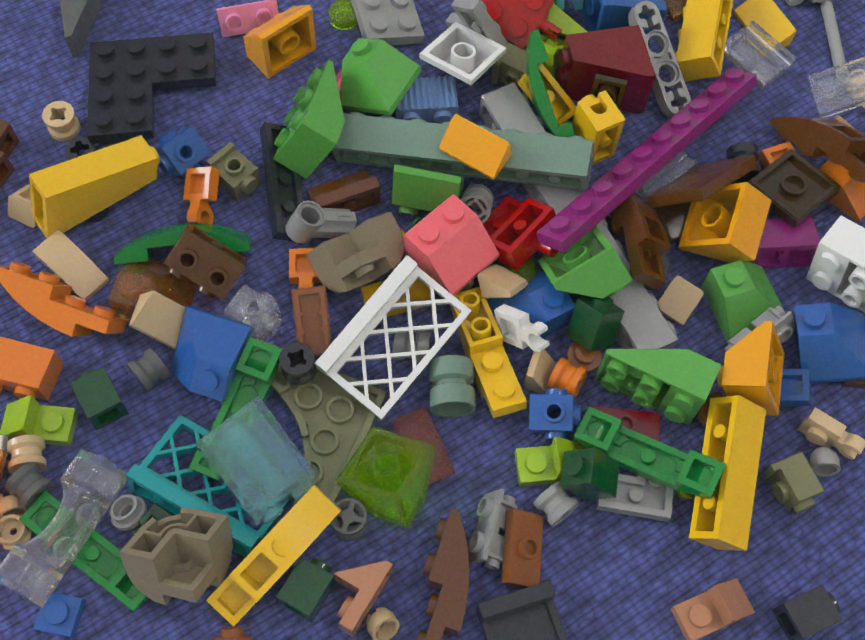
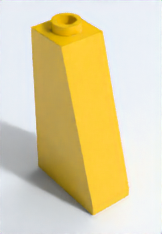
[29,135,160,238]

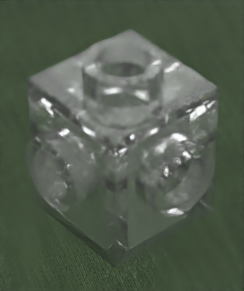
[224,285,282,341]

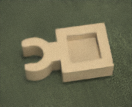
[797,407,865,460]

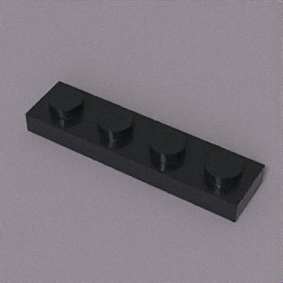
[260,122,303,242]

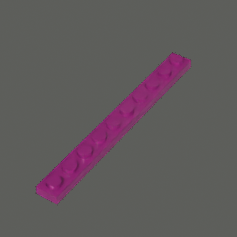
[536,68,757,253]

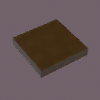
[748,149,841,228]

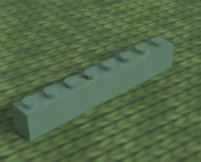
[331,112,594,191]

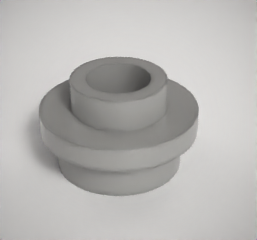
[110,494,147,531]

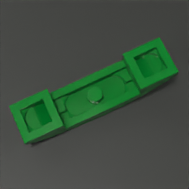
[526,29,576,138]
[113,223,252,265]
[189,337,282,483]
[574,406,726,499]
[19,491,147,612]

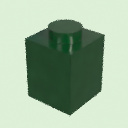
[565,296,625,351]
[70,367,129,430]
[560,447,619,500]
[276,557,336,623]

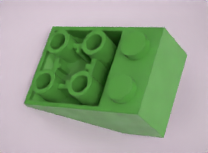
[273,60,345,179]
[594,349,722,425]

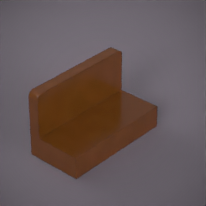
[308,170,381,212]

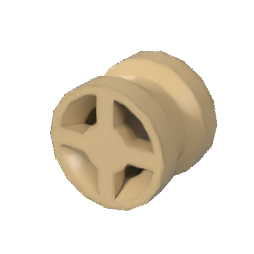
[42,101,81,141]
[7,435,47,474]

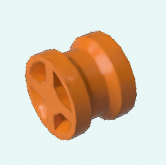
[547,357,588,398]

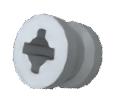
[533,481,580,527]

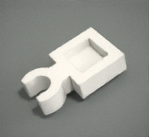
[494,304,550,352]

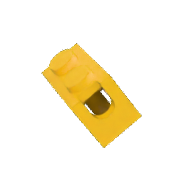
[572,90,626,165]

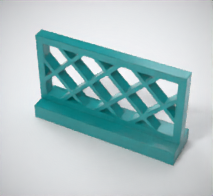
[126,415,300,558]

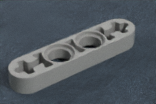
[628,0,691,119]

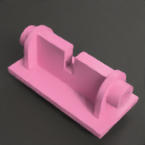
[216,0,279,38]

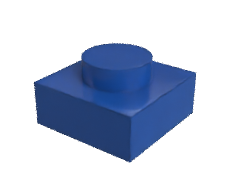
[779,369,811,406]
[33,591,86,639]

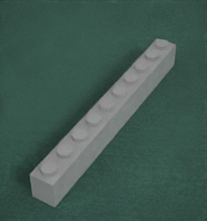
[479,83,678,349]

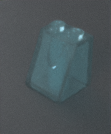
[196,396,315,526]

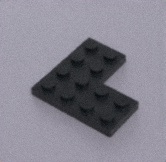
[87,32,216,144]

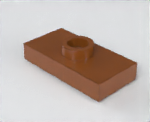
[291,286,332,356]
[501,508,543,589]

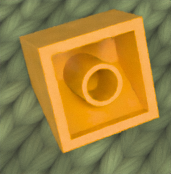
[243,5,317,79]
[678,182,772,262]
[717,321,785,416]

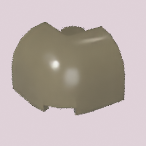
[306,211,404,293]
[120,508,233,606]

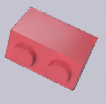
[404,194,499,296]

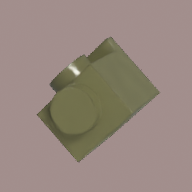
[491,42,526,92]
[207,142,261,201]
[760,452,824,514]

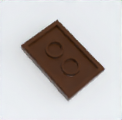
[646,155,758,208]

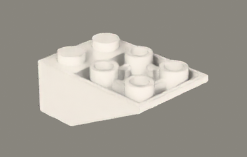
[806,215,865,313]

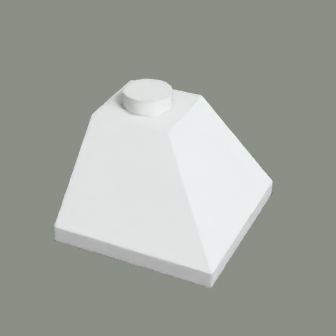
[419,22,507,85]

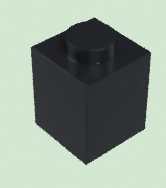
[772,585,843,640]

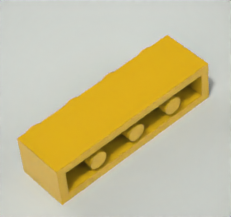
[675,0,733,82]
[689,395,766,551]

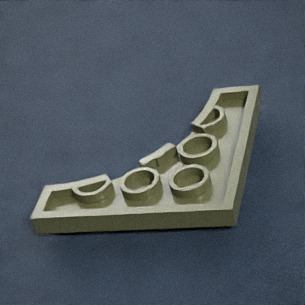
[260,340,387,506]

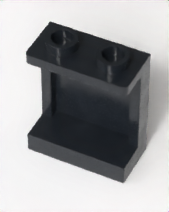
[476,580,568,640]

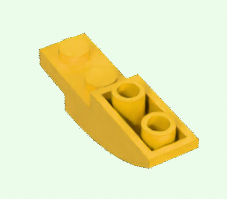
[450,287,527,418]
[206,484,341,627]

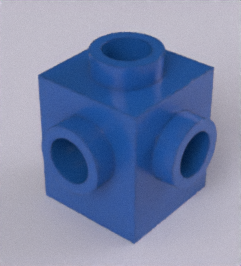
[154,126,211,177]
[529,388,582,440]

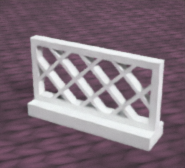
[315,255,472,420]

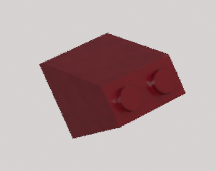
[555,25,656,114]

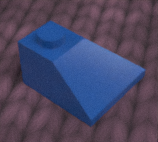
[486,268,575,353]
[793,302,865,384]
[170,305,253,402]

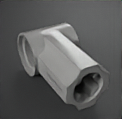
[285,200,357,244]

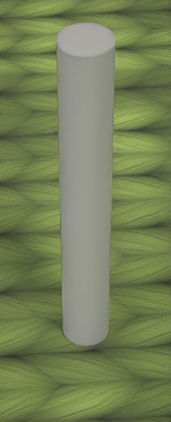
[820,1,849,80]

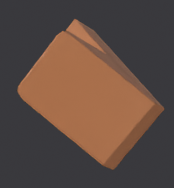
[334,560,393,638]
[671,578,755,640]

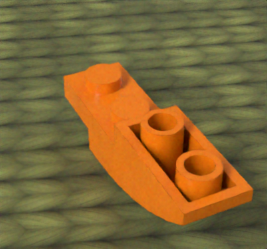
[0,261,127,337]

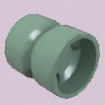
[429,355,476,417]

